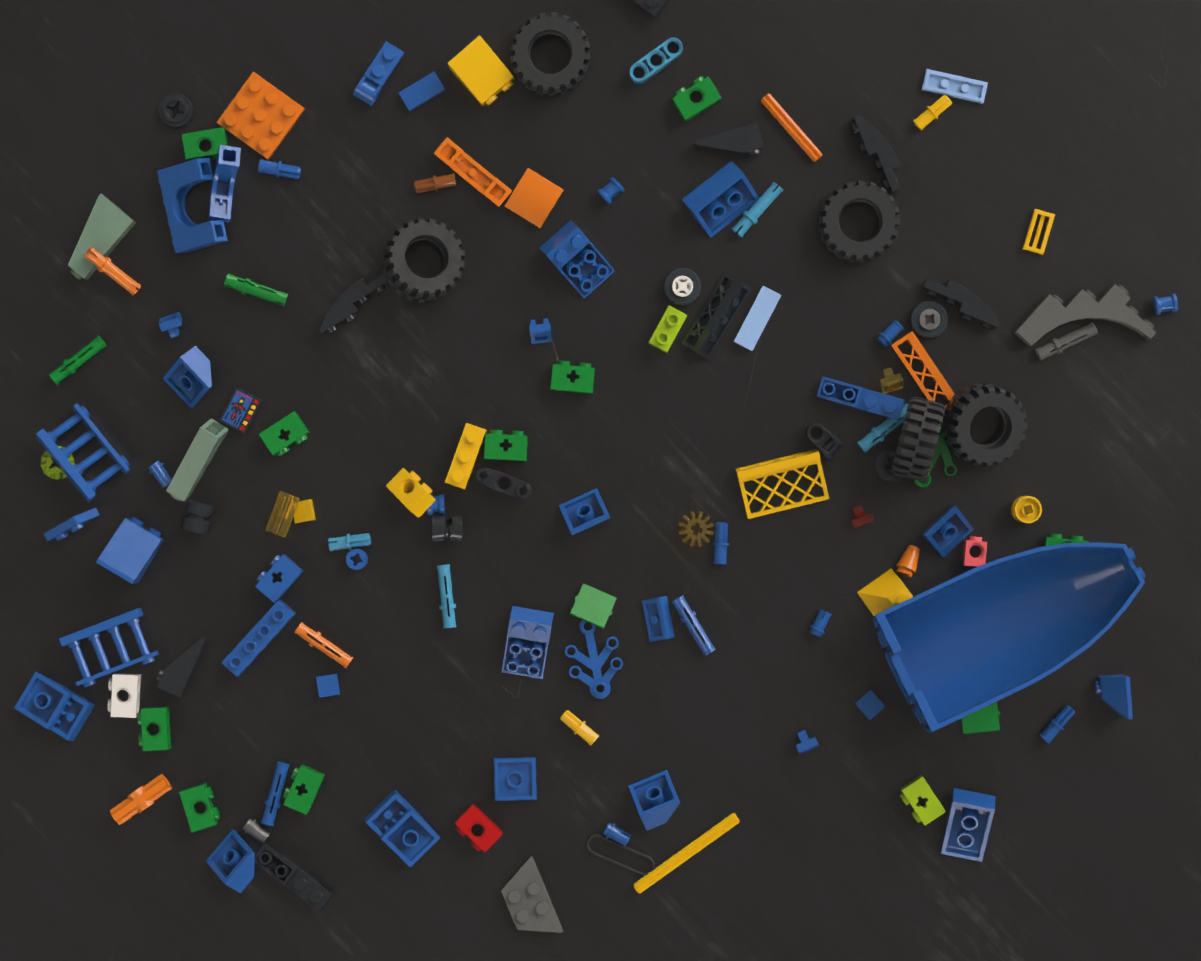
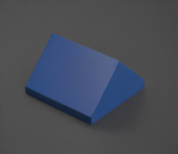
[559,488,610,535]
[921,505,974,558]

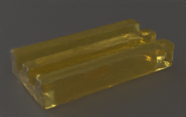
[265,491,300,537]

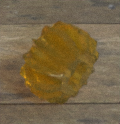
[679,511,714,547]

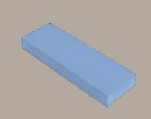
[921,69,988,104]
[734,286,781,351]

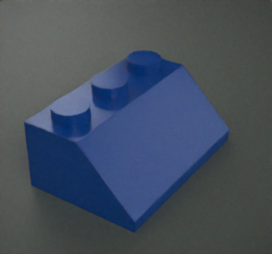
[682,161,759,238]

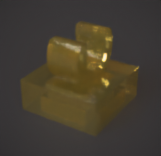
[880,367,903,394]

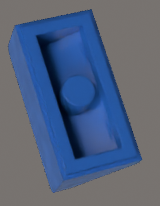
[642,596,675,642]

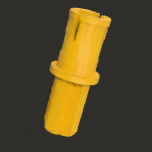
[913,95,952,131]
[560,710,599,746]

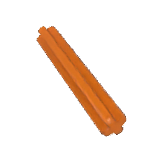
[761,93,822,162]

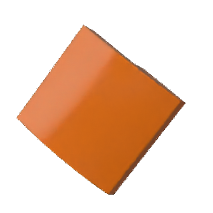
[505,168,564,228]

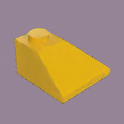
[857,568,913,616]

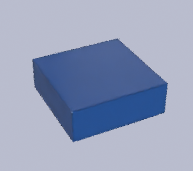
[316,674,340,698]

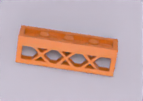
[891,331,955,410]

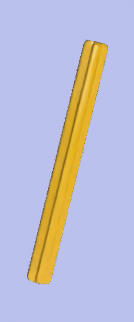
[633,813,740,893]

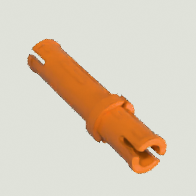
[83,247,141,295]
[294,622,353,668]

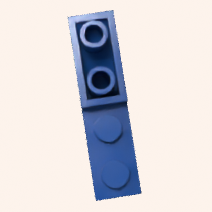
[817,376,905,420]

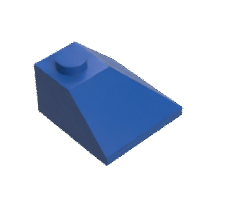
[163,346,212,409]
[1095,674,1133,720]
[628,770,680,831]
[206,829,255,893]

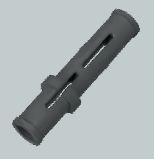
[1035,322,1098,361]

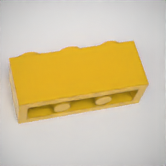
[445,423,487,489]

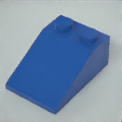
[941,788,995,862]

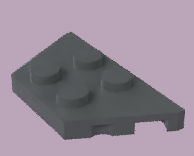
[501,856,564,933]

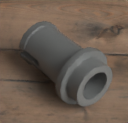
[242,819,270,844]

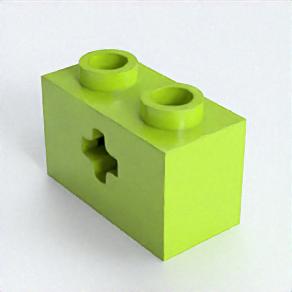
[649,305,687,353]
[900,775,946,825]

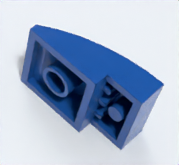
[14,672,95,741]
[365,789,440,867]

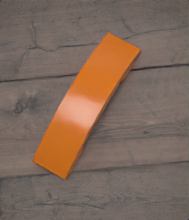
[434,137,512,207]

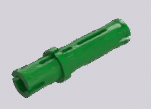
[224,273,288,306]
[49,335,107,385]

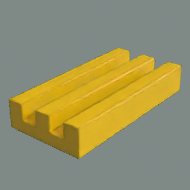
[1022,209,1055,255]

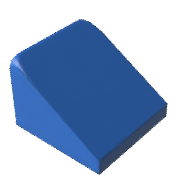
[855,690,885,720]

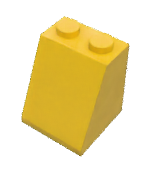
[448,35,514,106]

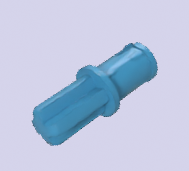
[328,533,371,551]

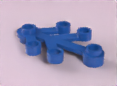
[565,620,623,699]

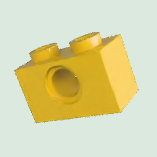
[386,468,436,518]

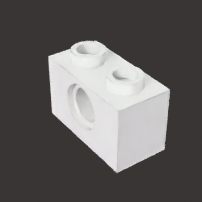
[107,673,141,718]

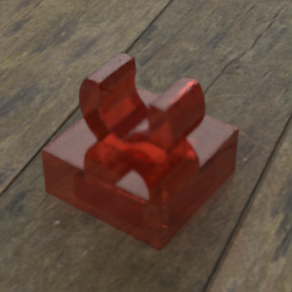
[850,505,874,528]

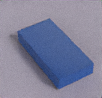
[399,71,445,112]

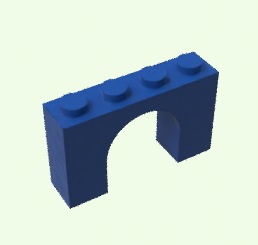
[157,158,228,253]

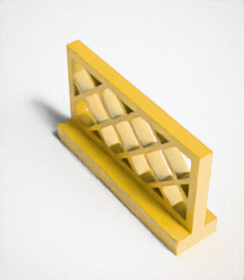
[735,449,829,519]

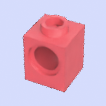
[962,536,987,567]

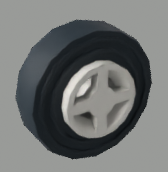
[663,268,701,306]

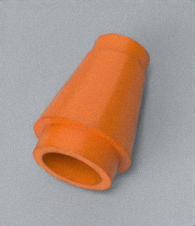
[896,545,920,578]

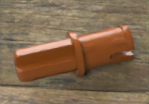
[414,173,457,193]

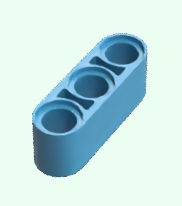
[630,38,683,84]

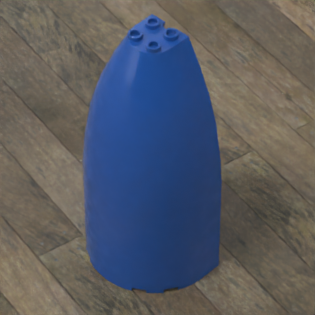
[873,543,1145,733]

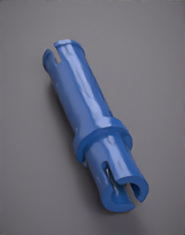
[672,595,715,656]
[261,761,290,826]

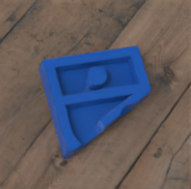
[44,508,100,541]

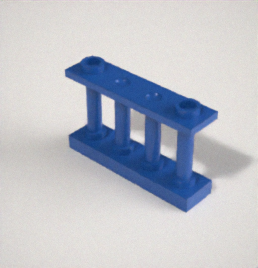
[36,403,130,503]
[59,608,159,688]

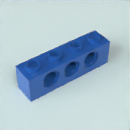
[222,599,296,677]

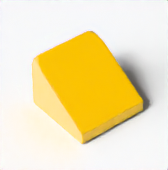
[291,499,316,523]

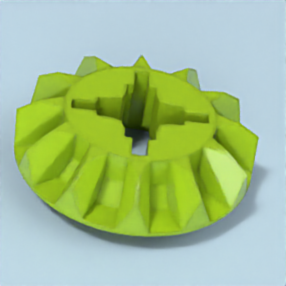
[40,446,75,479]

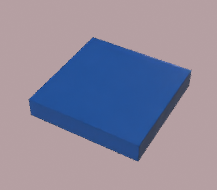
[494,757,537,801]

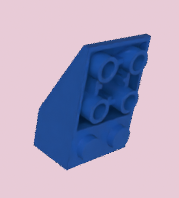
[539,220,615,299]
[501,606,554,679]

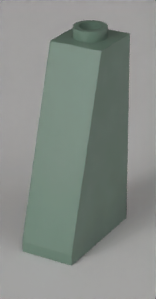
[68,194,136,280]
[166,418,229,501]

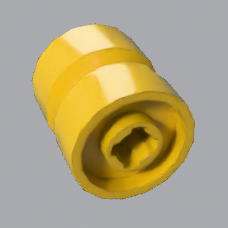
[1011,496,1042,523]

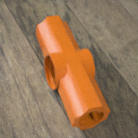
[110,774,172,825]

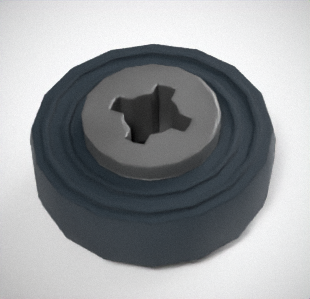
[910,301,948,339]

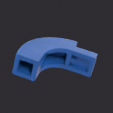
[208,145,241,223]

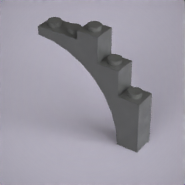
[1014,284,1157,347]

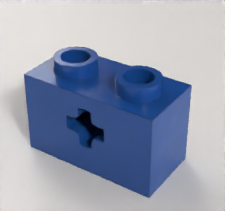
[255,554,304,603]

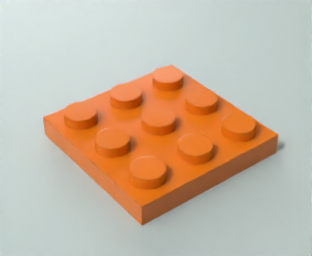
[216,71,305,160]

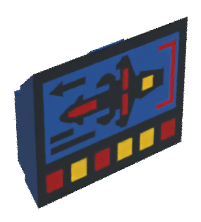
[219,387,262,434]

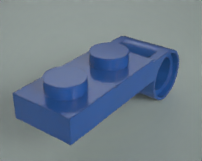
[353,41,404,106]

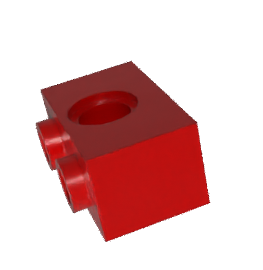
[455,803,503,852]

